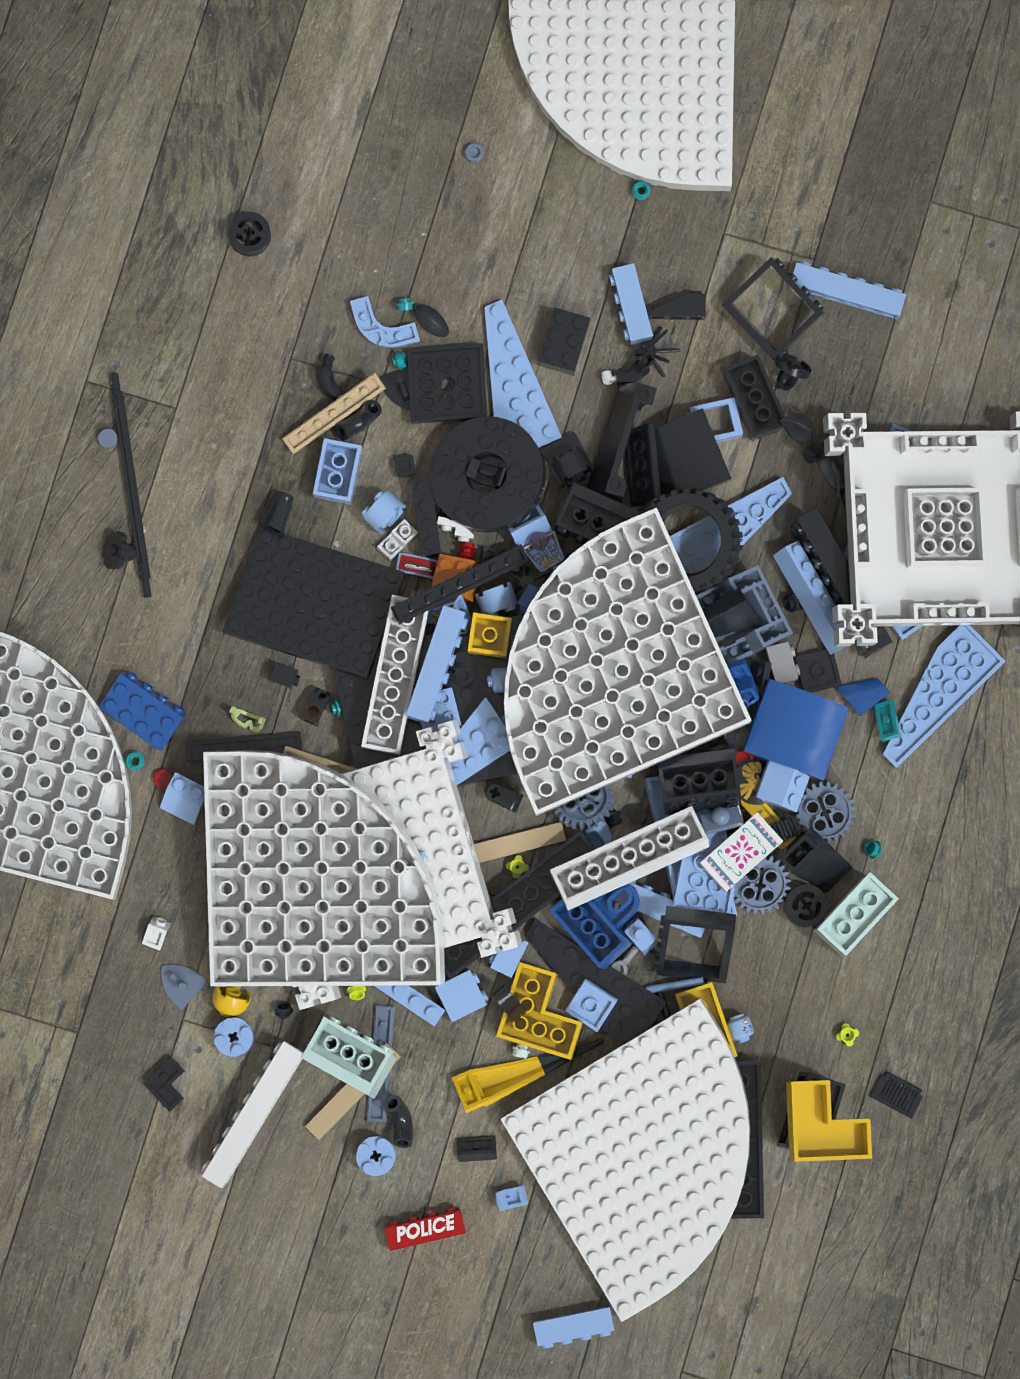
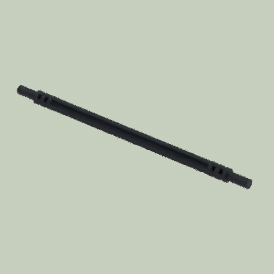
[111,373,152,598]

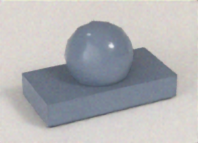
[700,806,743,835]

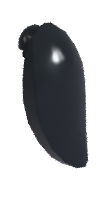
[414,304,449,337]

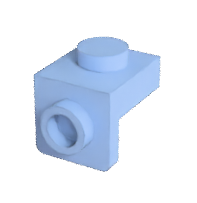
[495,1185,528,1211]

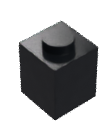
[270,662,301,690]

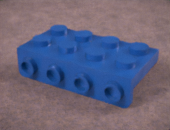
[99,671,187,752]

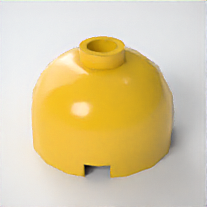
[212,986,252,1017]

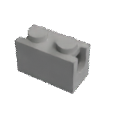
[765,642,800,684]

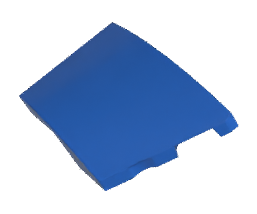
[727,658,759,709]

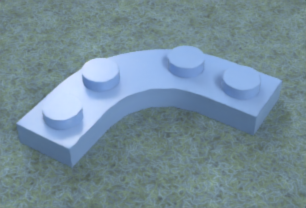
[350,296,420,348]

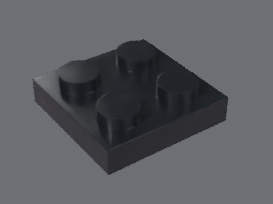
[795,649,842,693]

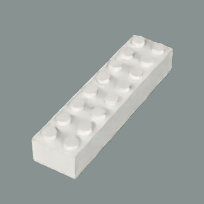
[361,595,430,756]
[550,806,709,910]
[201,1041,304,1188]

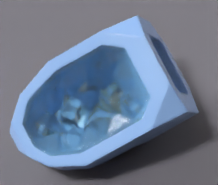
[585,821,612,849]

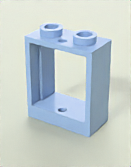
[687,397,743,443]

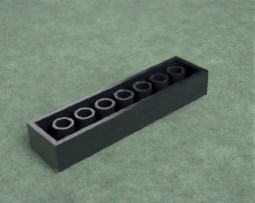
[790,508,893,659]
[730,1061,764,1219]

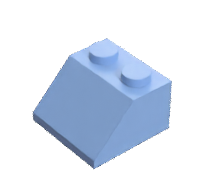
[507,504,552,547]
[754,761,810,812]
[160,772,205,825]
[489,941,528,978]

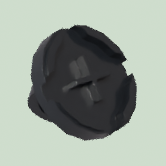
[774,353,812,390]

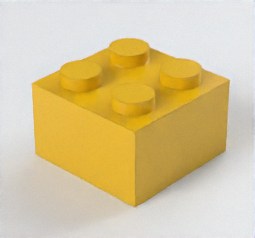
[468,613,512,659]

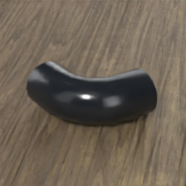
[335,400,382,441]
[384,1095,413,1148]

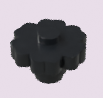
[102,531,136,570]

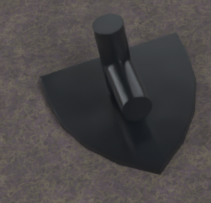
[379,366,410,411]

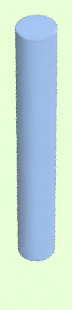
[646,977,704,993]

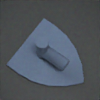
[161,965,207,1010]

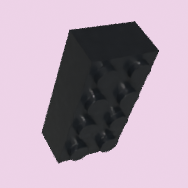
[722,354,785,442]

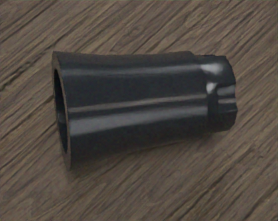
[259,491,294,535]

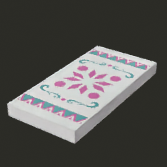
[700,812,783,893]

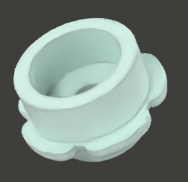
[512,1044,530,1059]

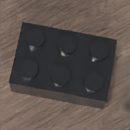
[538,307,591,376]

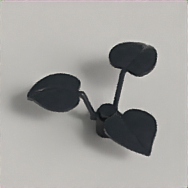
[779,413,846,492]

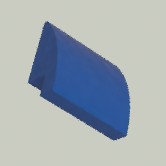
[742,679,849,780]

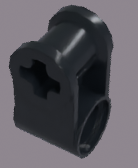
[486,784,524,813]

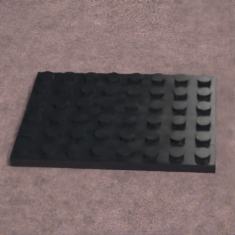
[222,527,405,679]

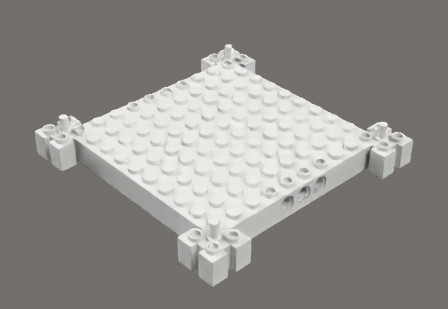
[823,412,1020,647]
[293,720,523,1010]

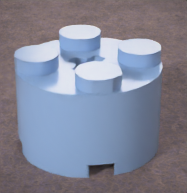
[362,490,406,534]
[475,582,518,616]
[214,1018,254,1057]
[356,1136,396,1176]

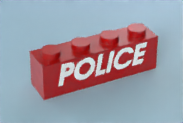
[385,1207,466,1251]

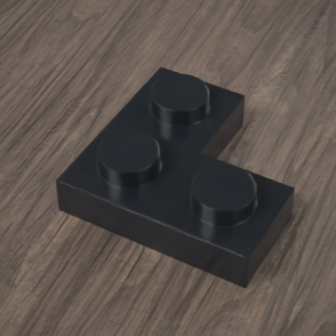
[144,1057,185,1112]

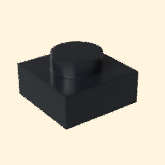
[394,455,416,478]

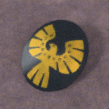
[737,760,767,805]

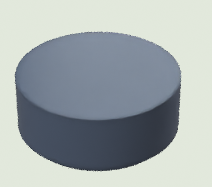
[465,143,484,163]
[98,429,118,449]

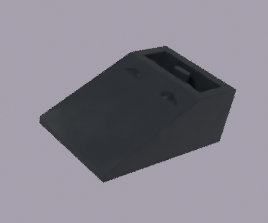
[780,827,853,892]

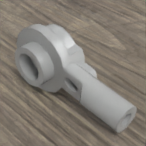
[610,945,639,975]

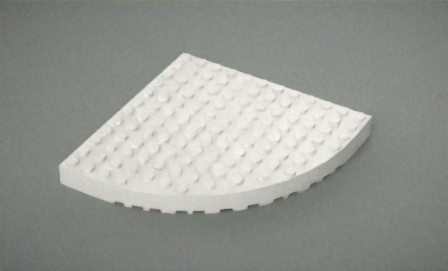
[508,0,735,191]
[504,508,751,816]
[0,632,132,900]
[203,750,445,986]
[501,997,750,1322]

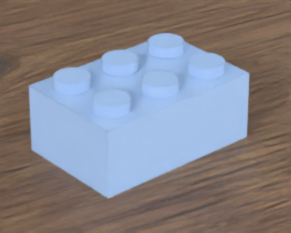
[313,438,363,505]

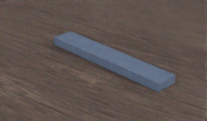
[367,1005,395,1123]

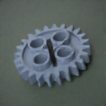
[796,781,856,843]
[553,784,615,830]
[733,854,791,915]

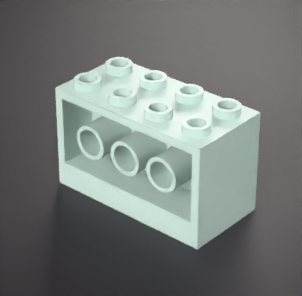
[813,872,899,957]
[301,1016,397,1099]

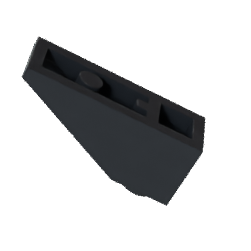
[648,291,706,320]

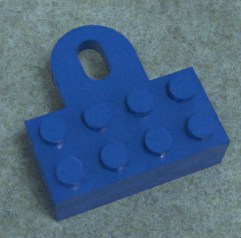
[550,883,640,969]

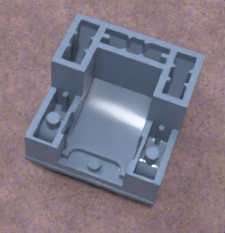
[696,565,793,664]

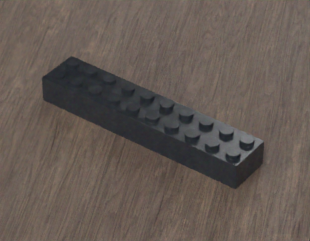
[444,830,595,979]

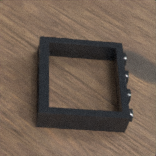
[722,257,825,360]
[653,906,736,983]

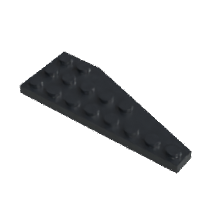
[526,919,667,1044]

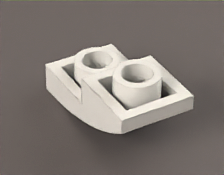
[437,516,474,542]
[376,519,418,562]

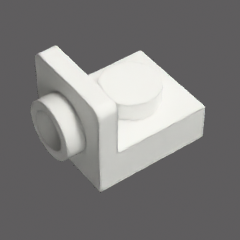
[142,917,171,950]

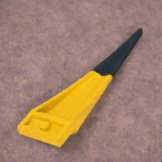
[452,1039,604,1113]

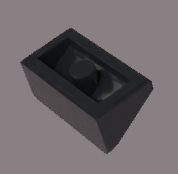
[457,1136,497,1162]

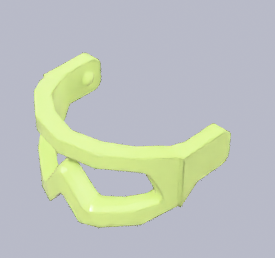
[229,706,266,732]

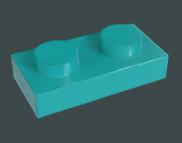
[874,699,901,742]

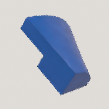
[836,678,890,716]

